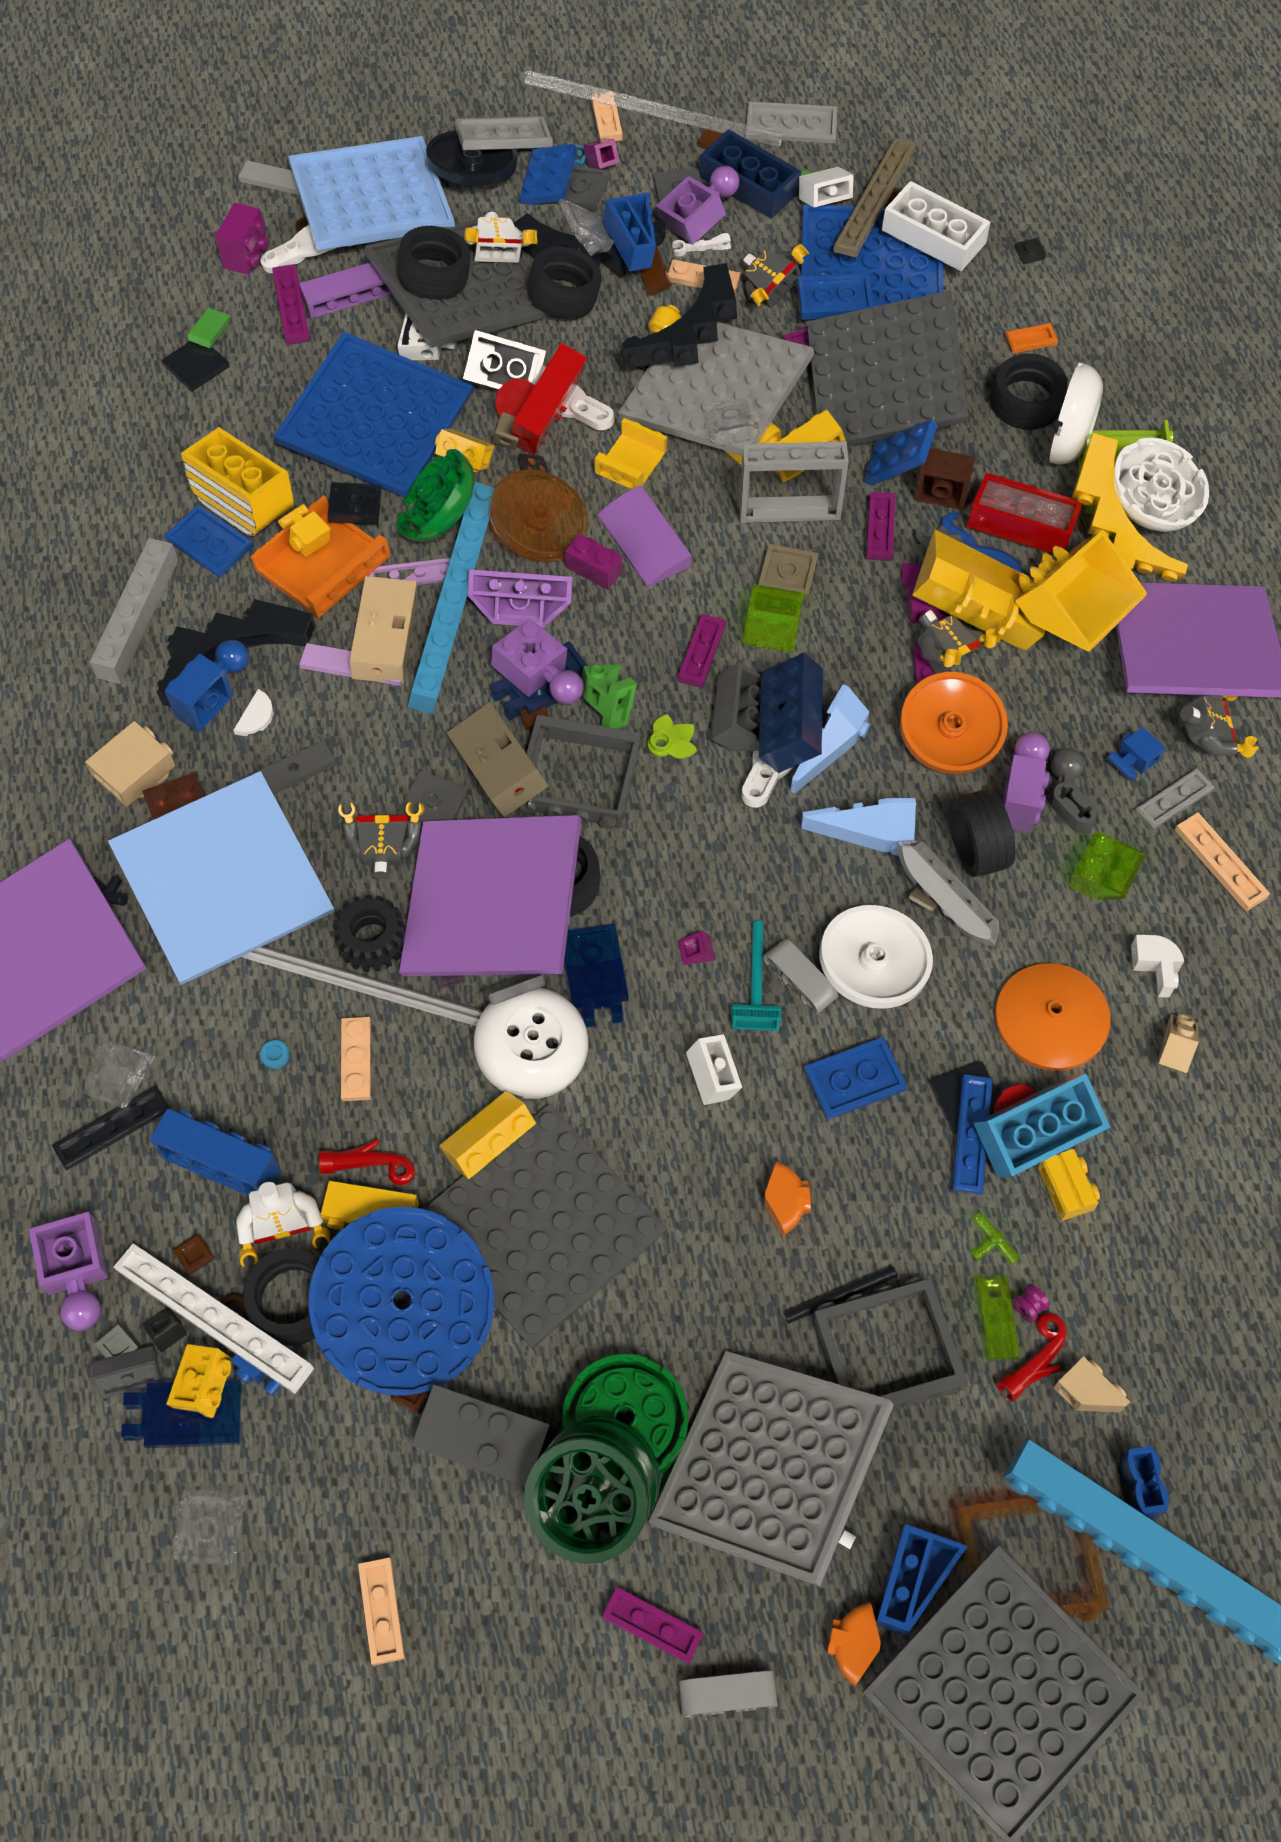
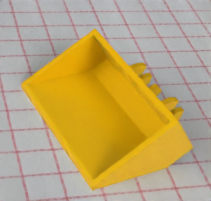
[1015,529,1147,652]
[912,530,1045,650]

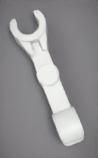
[672,233,731,257]

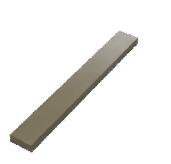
[834,138,916,257]

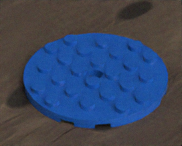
[308,1207,494,1396]

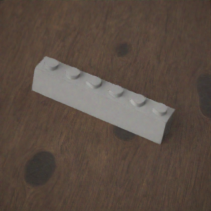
[90,538,178,684]

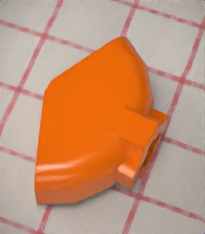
[764,1161,811,1237]
[827,1602,881,1687]

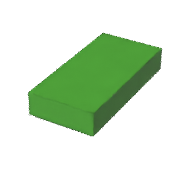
[188,307,230,348]

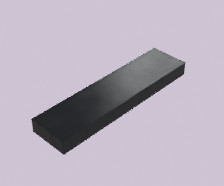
[52,1085,170,1171]

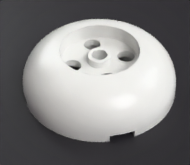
[1050,362,1103,464]
[1114,438,1209,532]
[474,988,588,1099]

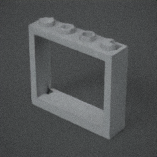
[739,441,849,523]

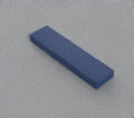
[951,1074,993,1194]

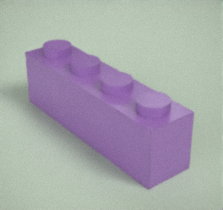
[299,262,393,319]

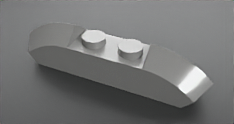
[897,840,999,946]

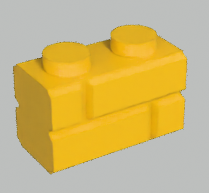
[1038,1149,1100,1221]

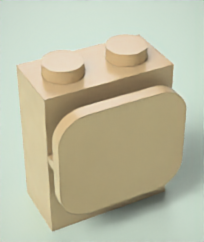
[85,721,175,807]

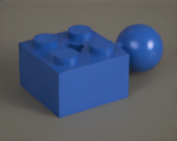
[164,639,249,733]

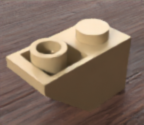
[1159,1014,1199,1073]
[1054,1356,1130,1412]

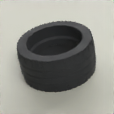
[397,225,471,300]
[527,246,602,319]
[991,353,1068,430]
[948,789,1016,877]
[570,836,601,917]
[243,1248,319,1346]

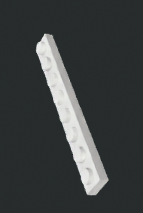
[113,1244,314,1394]

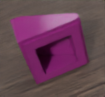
[678,931,715,965]

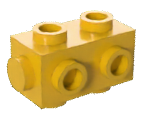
[435,428,495,473]

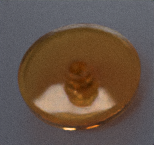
[489,470,588,562]

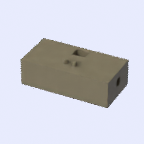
[447,702,549,818]

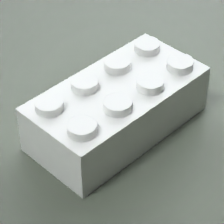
[882,181,990,272]

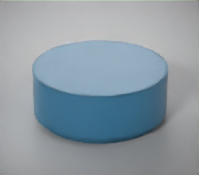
[260,1040,290,1069]

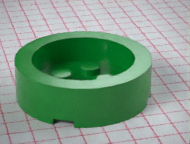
[562,1354,688,1476]

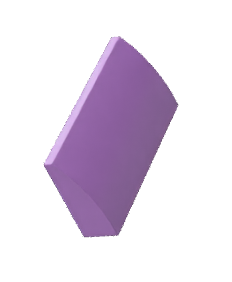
[598,485,692,587]

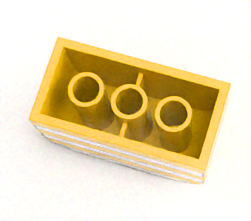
[181,427,294,536]

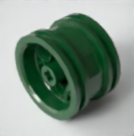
[524,1417,661,1564]

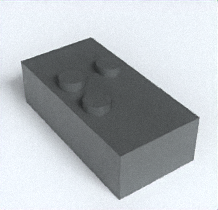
[411,1384,556,1487]

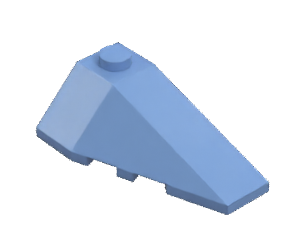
[791,684,871,793]
[801,798,916,856]

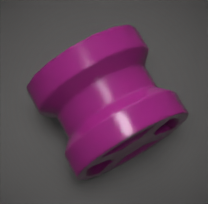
[1011,1284,1050,1323]

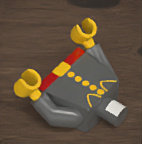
[743,244,809,308]
[918,610,1001,674]
[1180,695,1259,758]
[338,802,425,879]

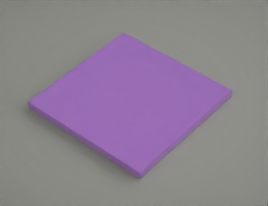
[1116,583,1281,698]
[399,815,581,976]
[0,839,147,1062]

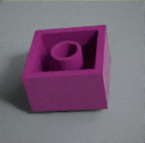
[215,202,269,275]

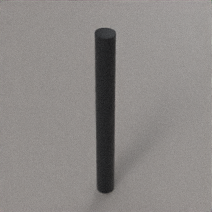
[783,1266,898,1324]

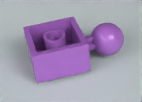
[655,166,740,244]
[491,618,584,704]
[1002,732,1050,833]
[29,1212,109,1331]

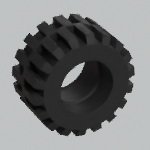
[333,895,406,972]

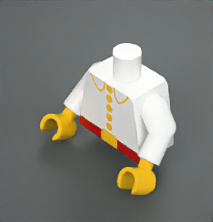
[464,212,537,263]
[236,1182,331,1267]

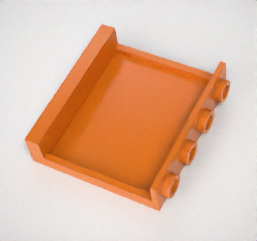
[251,495,391,619]

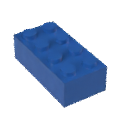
[150,1109,282,1196]

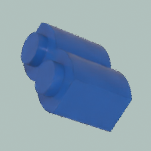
[1120,1446,1169,1519]

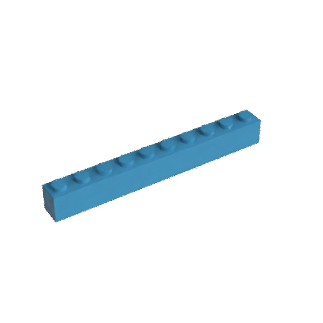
[408,482,498,713]
[1002,1440,1281,1664]

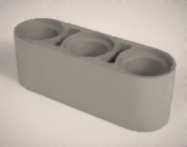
[763,939,839,1015]
[679,1671,778,1717]

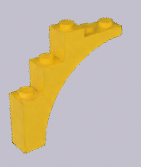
[1072,433,1188,582]

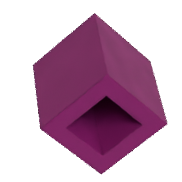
[583,138,620,169]

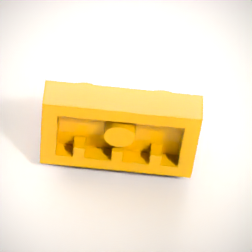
[167,1344,232,1418]

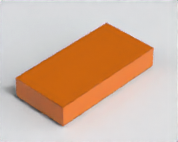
[1004,323,1058,354]

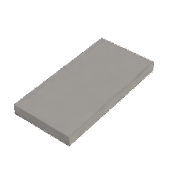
[746,102,838,143]
[455,116,553,150]

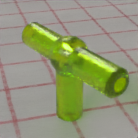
[971,1212,1020,1265]

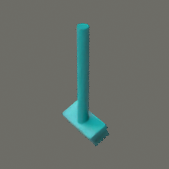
[731,921,781,1031]

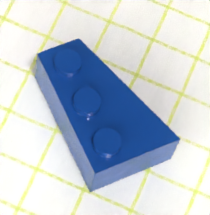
[602,192,656,271]
[875,1524,967,1636]

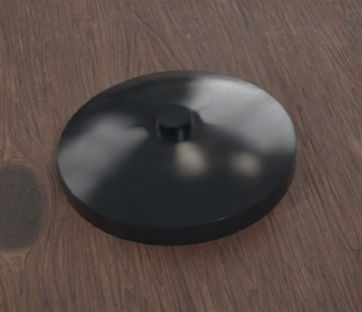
[426,130,518,186]

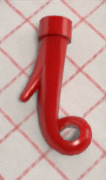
[319,1139,415,1185]
[996,1312,1067,1402]

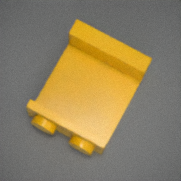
[595,418,667,489]

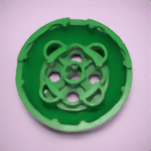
[396,449,475,542]

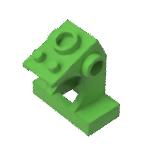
[581,664,637,729]

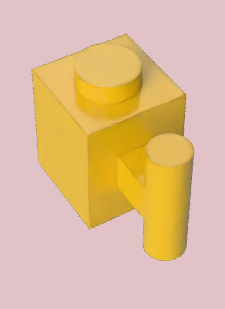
[278,504,330,557]

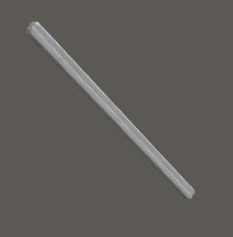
[241,946,483,1026]

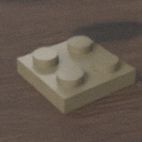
[758,544,819,600]

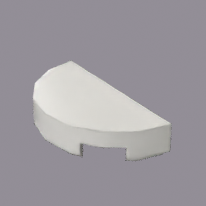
[233,689,273,736]

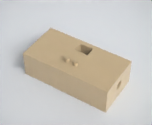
[350,576,418,684]

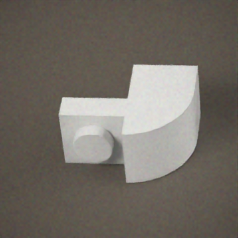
[1131,935,1184,997]

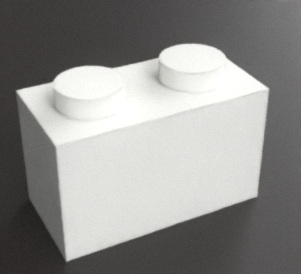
[799,167,853,207]
[686,1034,742,1105]

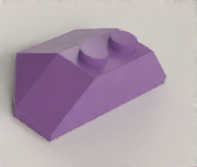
[467,569,573,628]

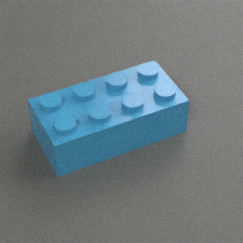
[973,1073,1111,1177]

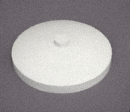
[819,905,933,1008]

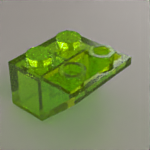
[743,584,805,653]
[1068,830,1147,900]

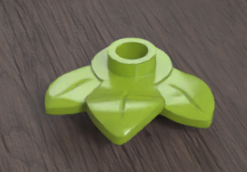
[648,714,697,759]

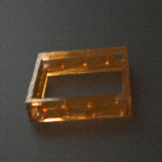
[954,1497,1110,1622]

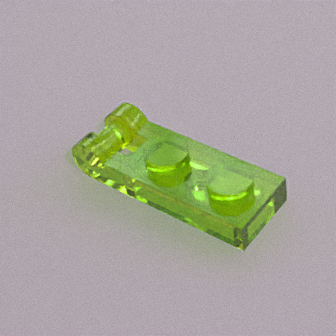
[975,1275,1020,1362]

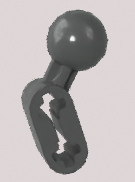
[1050,748,1097,834]

